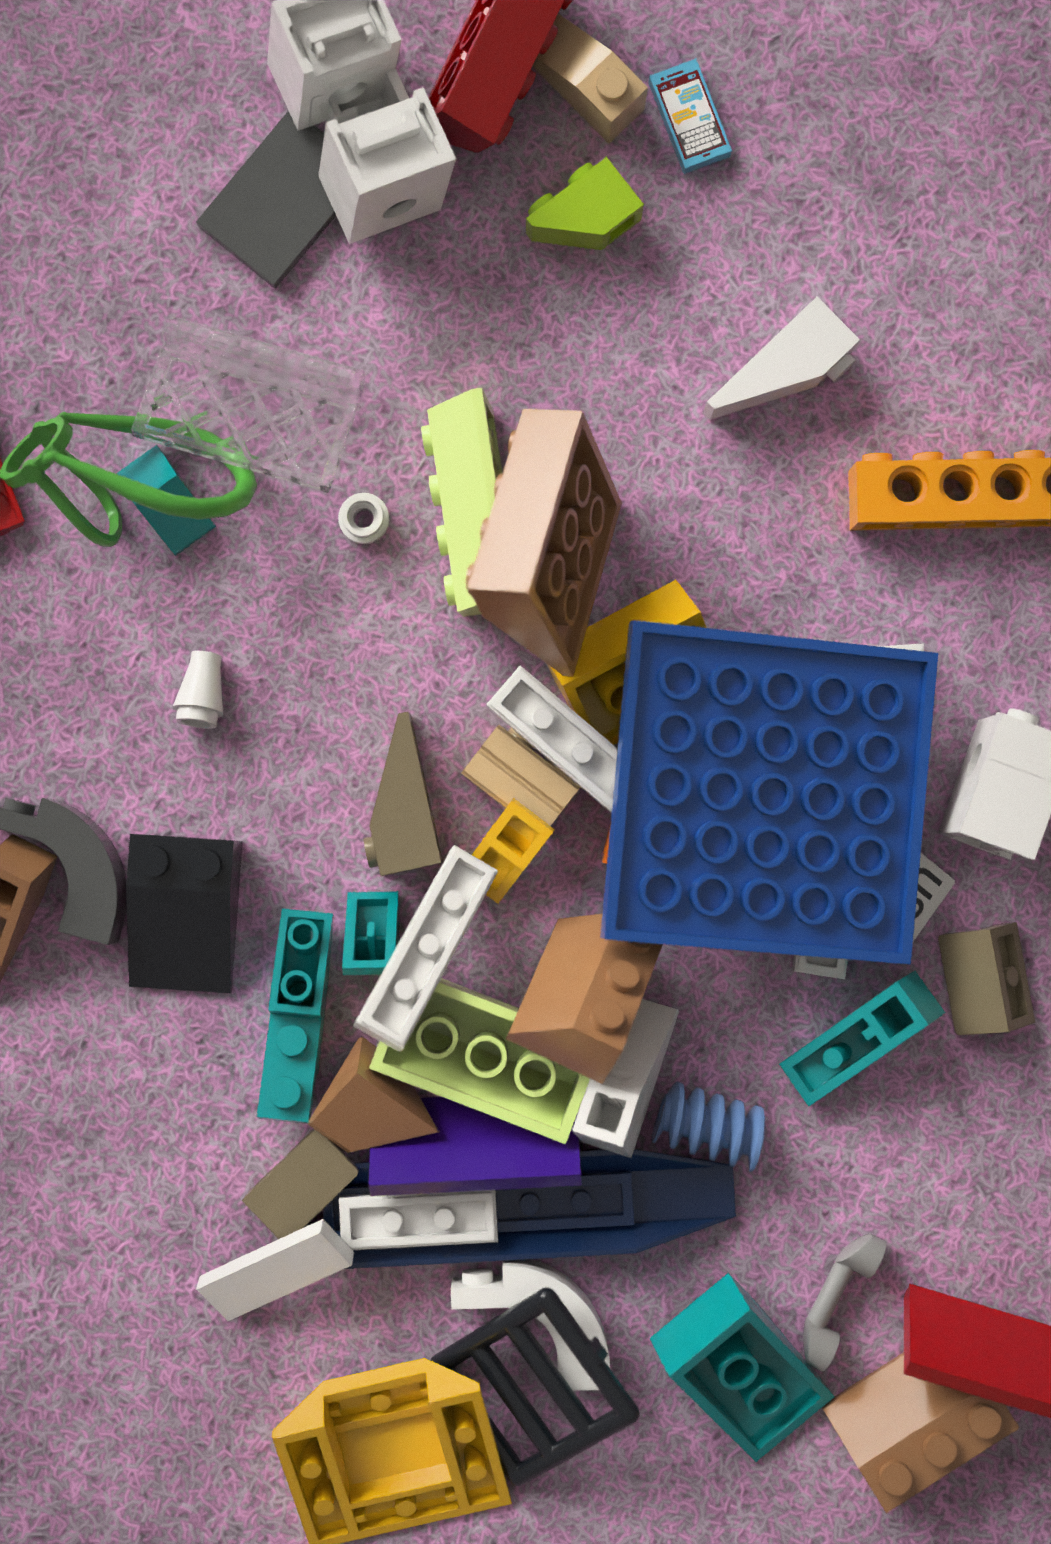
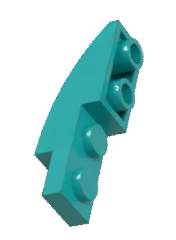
[257,908,334,1124]

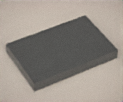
[196,110,336,289]

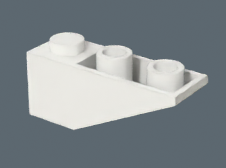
[572,999,679,1158]

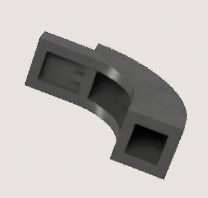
[0,798,127,945]

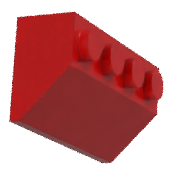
[428,0,573,153]

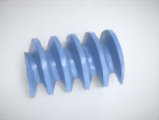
[651,1081,765,1172]

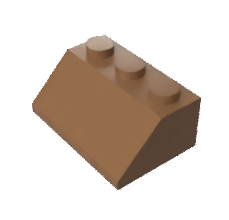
[506,914,663,1084]
[822,1352,1020,1513]

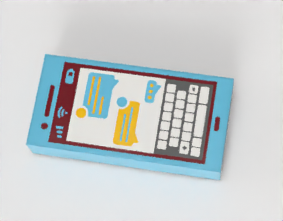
[648,59,732,174]

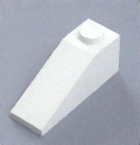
[703,296,860,420]

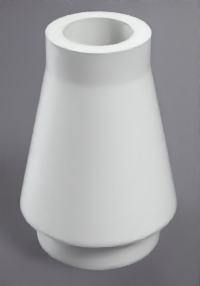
[172,651,223,729]

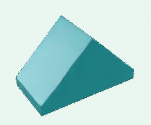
[116,445,216,556]
[342,891,400,975]

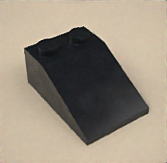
[126,834,243,993]

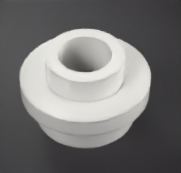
[338,493,389,544]

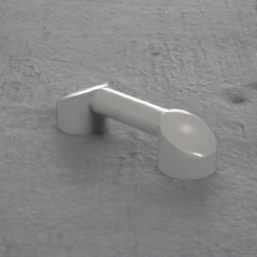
[803,1234,887,1372]

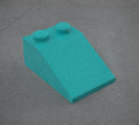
[649,1273,835,1462]

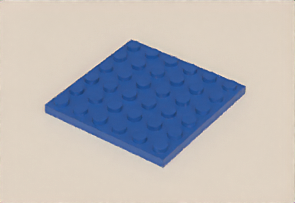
[600,620,938,965]

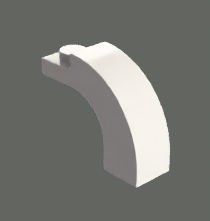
[451,1259,610,1391]

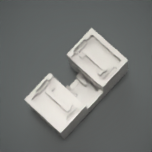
[267,0,456,244]
[937,708,1051,860]

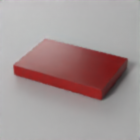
[904,1284,1051,1418]

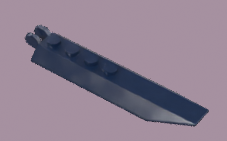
[304,1149,736,1269]

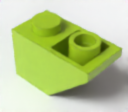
[526,156,644,250]

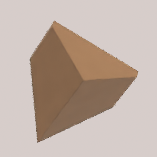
[307,1037,439,1153]

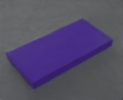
[369,1097,581,1196]

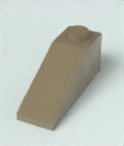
[363,711,443,876]

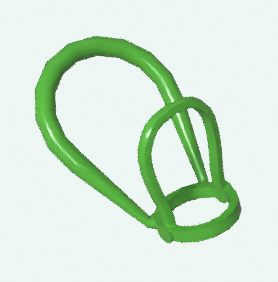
[0,412,257,547]

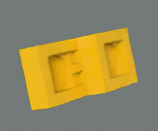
[472,798,555,904]

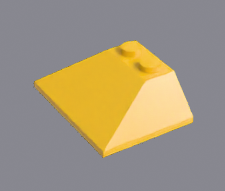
[272,1358,512,1544]

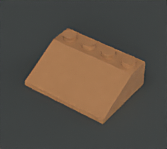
[466,409,622,677]

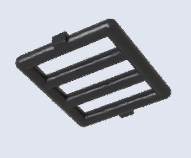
[430,1287,640,1486]

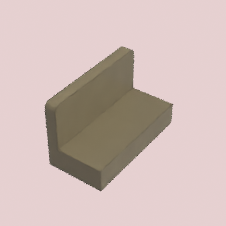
[938,922,1035,1035]
[242,1129,359,1239]

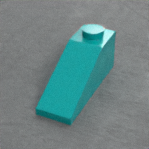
[779,970,946,1107]

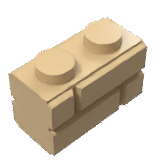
[461,725,580,826]

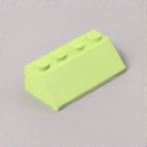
[421,387,503,617]
[369,978,590,1144]

